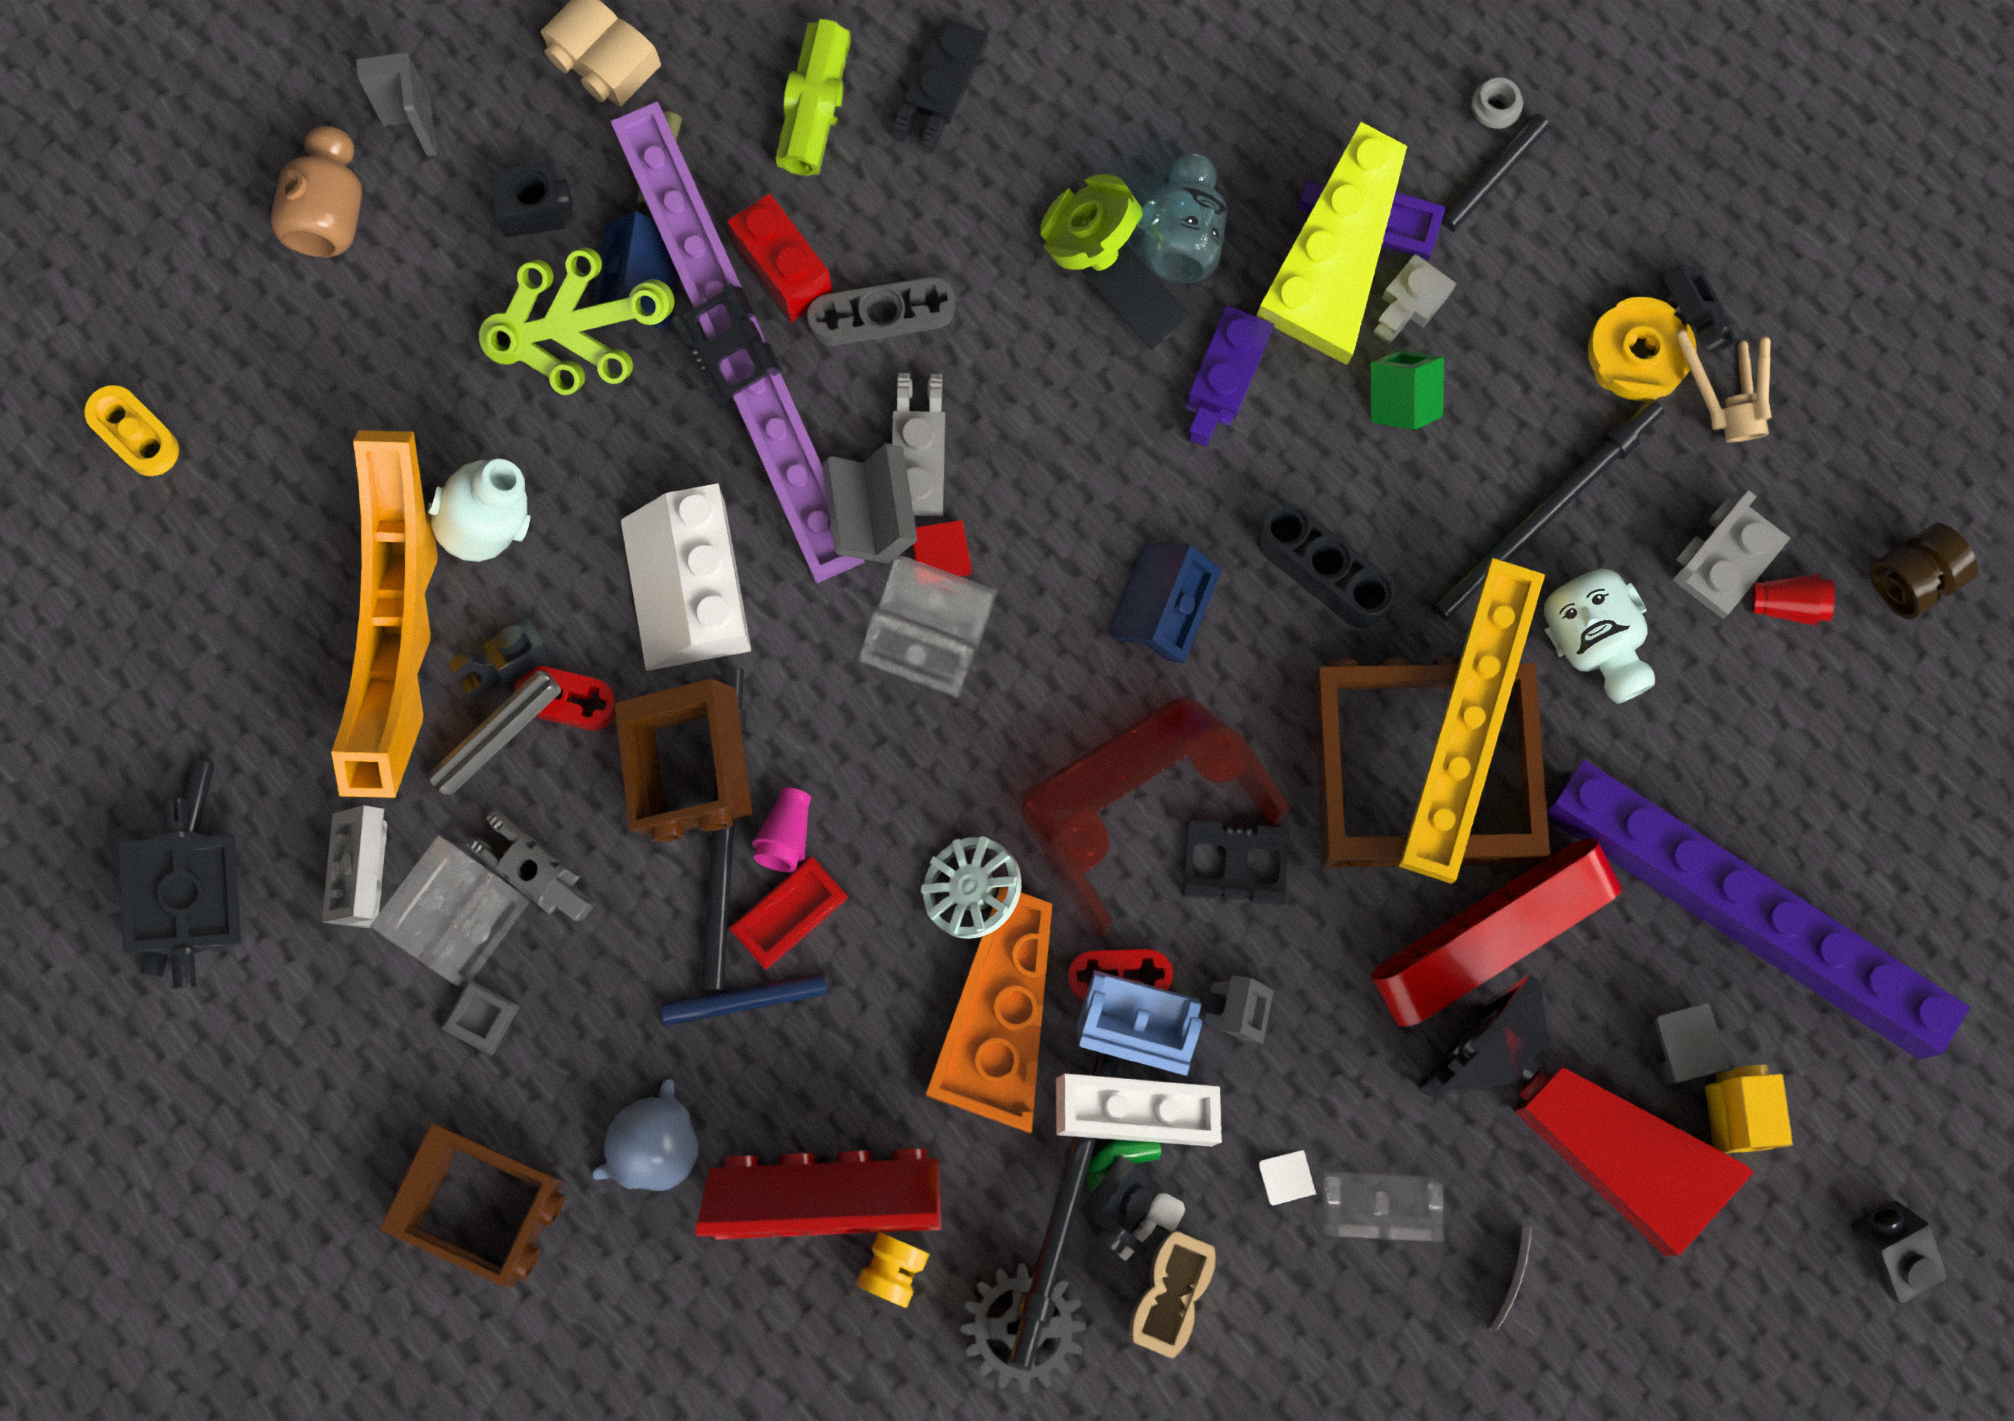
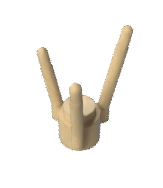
[1676,330,1772,442]

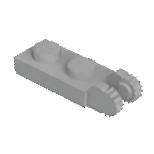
[892,373,945,516]

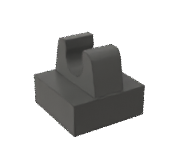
[1205,975,1274,1044]

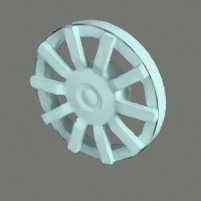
[921,836,1021,939]

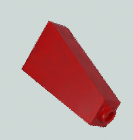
[1514,1067,1754,1256]

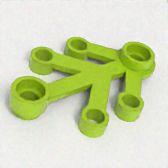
[479,247,674,395]

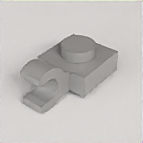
[1373,254,1457,345]

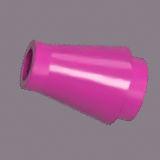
[752,787,811,872]

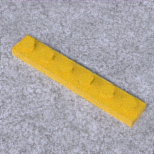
[1399,558,1545,884]

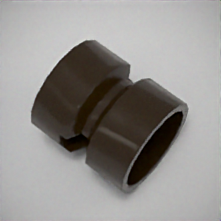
[1870,523,1978,620]

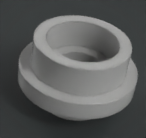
[1471,78,1523,128]

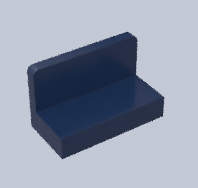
[592,211,679,329]
[1109,543,1222,664]

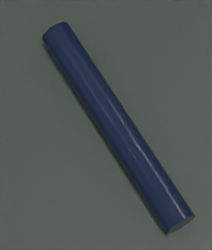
[661,973,828,1026]

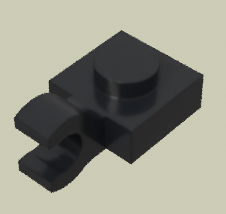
[448,617,553,699]

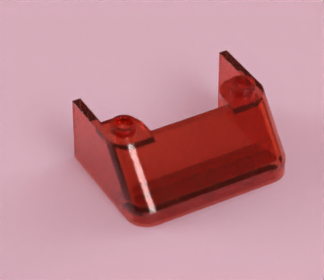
[1022,697,1290,939]

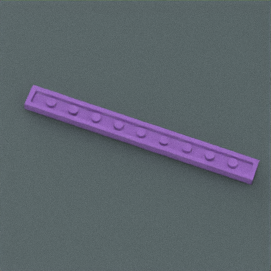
[610,101,865,584]

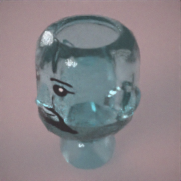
[1137,154,1227,284]

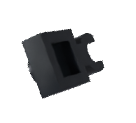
[1663,265,1737,353]

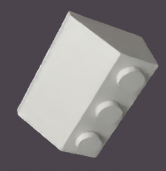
[621,483,751,671]

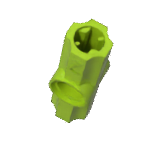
[776,19,851,176]

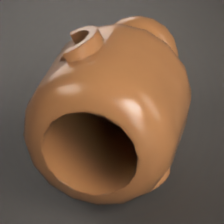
[271,126,362,258]

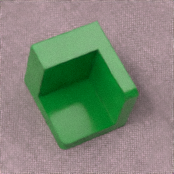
[1371,350,1444,430]

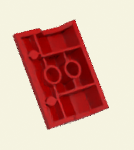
[696,1148,941,1240]

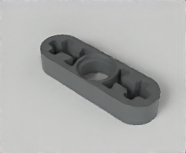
[807,277,956,346]

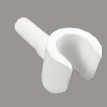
[1116,1193,1185,1261]

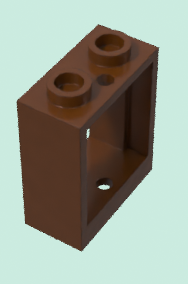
[614,678,752,842]
[379,1123,565,1287]

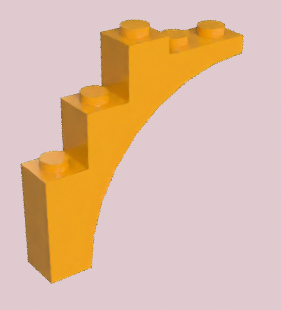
[331,430,438,798]

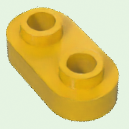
[85,385,179,476]

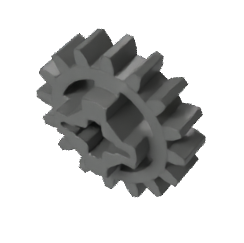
[961,1264,1086,1393]

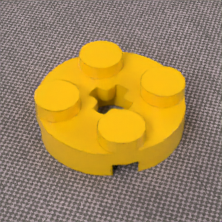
[1588,297,1696,401]

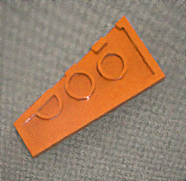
[926,887,1052,1134]

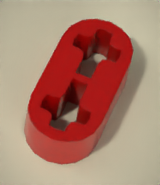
[515,666,617,731]
[1068,949,1173,1002]

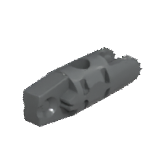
[464,807,596,921]

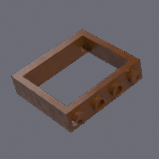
[1313,657,1550,868]

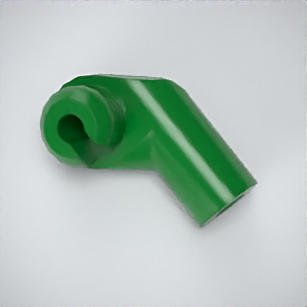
[1085,1139,1161,1194]

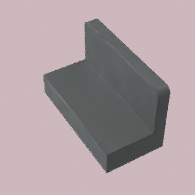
[356,52,437,157]
[823,443,918,564]

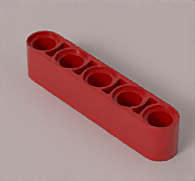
[1371,838,1622,1027]

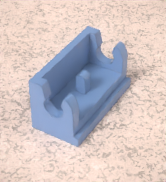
[1076,970,1202,1076]

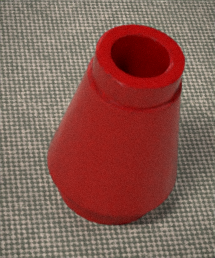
[1752,573,1835,626]

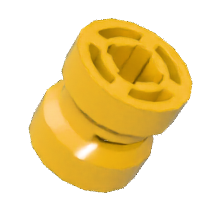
[855,1231,930,1308]

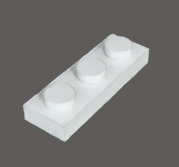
[1056,1074,1222,1146]

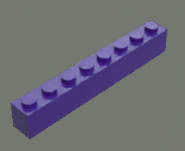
[1546,760,1970,1060]

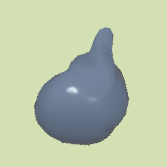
[592,1079,699,1191]

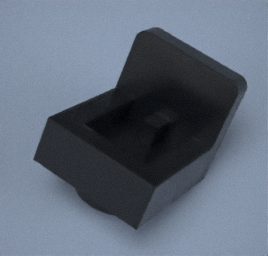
[1851,1201,1948,1305]

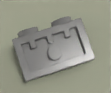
[1673,490,1790,619]
[322,805,387,928]

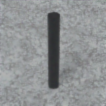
[1441,114,1550,232]

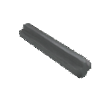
[428,670,561,795]

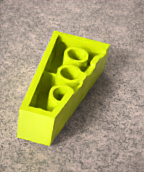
[1257,122,1407,365]

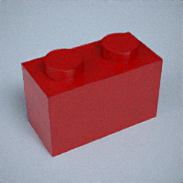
[727,193,832,323]

